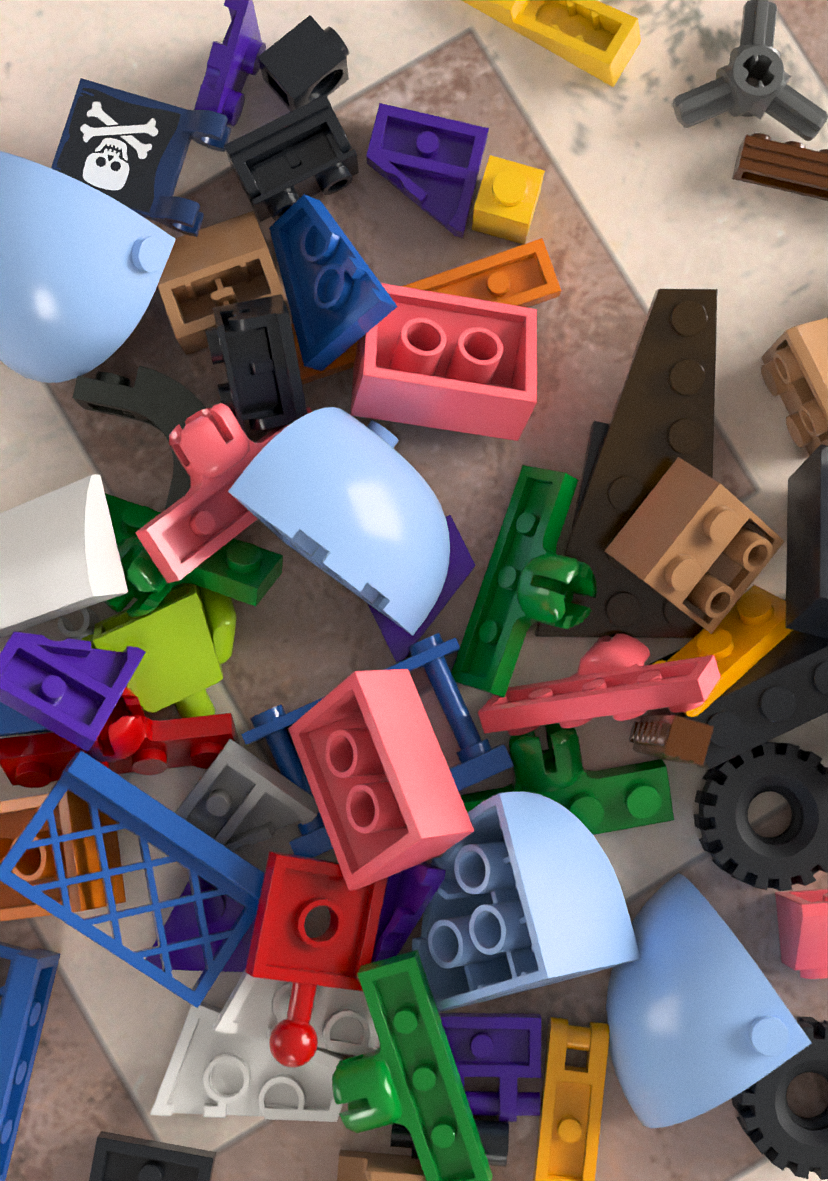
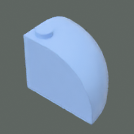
[0,151,176,383]
[228,407,450,636]
[412,792,640,1012]
[606,873,811,1128]

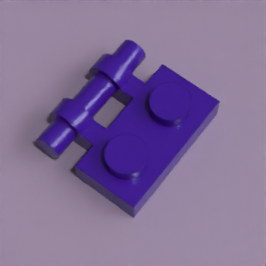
[439,1012,541,1122]

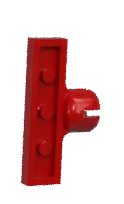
[0,687,240,788]

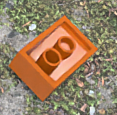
[0,790,126,922]

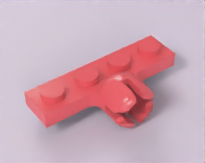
[135,403,312,583]
[477,633,721,736]

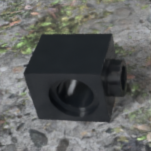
[258,15,349,112]

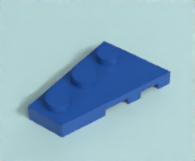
[269,194,398,371]

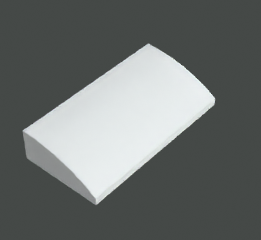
[0,475,128,638]

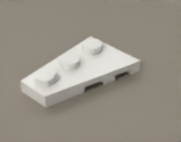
[212,970,380,1056]
[150,1001,350,1122]

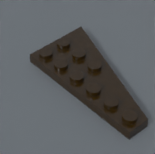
[534,289,718,638]

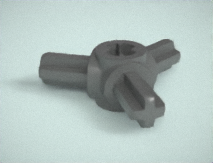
[673,0,828,141]

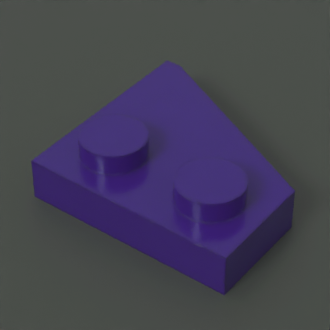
[0,632,146,752]

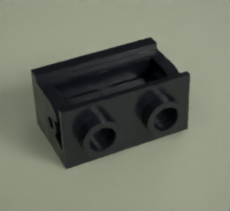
[224,94,359,222]
[205,294,308,434]

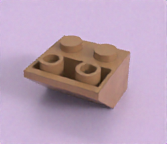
[157,211,292,355]
[761,317,828,456]
[605,457,785,634]

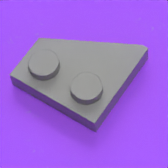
[175,739,319,852]

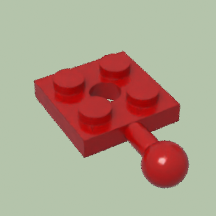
[245,851,388,1068]

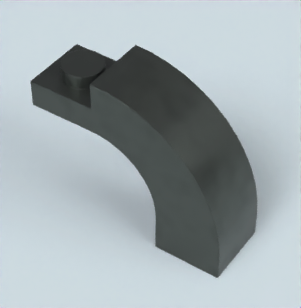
[72,366,206,510]

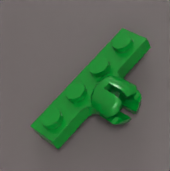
[451,465,597,698]
[104,493,283,618]
[460,723,674,835]
[332,950,493,1181]

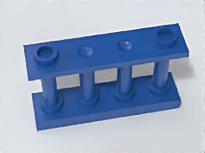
[241,633,514,858]

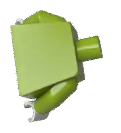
[58,583,237,718]

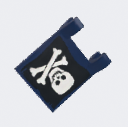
[51,78,231,237]

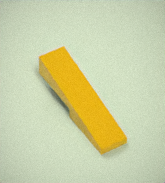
[462,0,641,87]

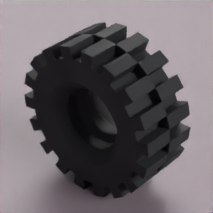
[693,742,828,891]
[732,1016,828,1180]

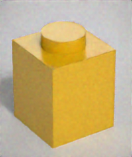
[471,155,545,244]

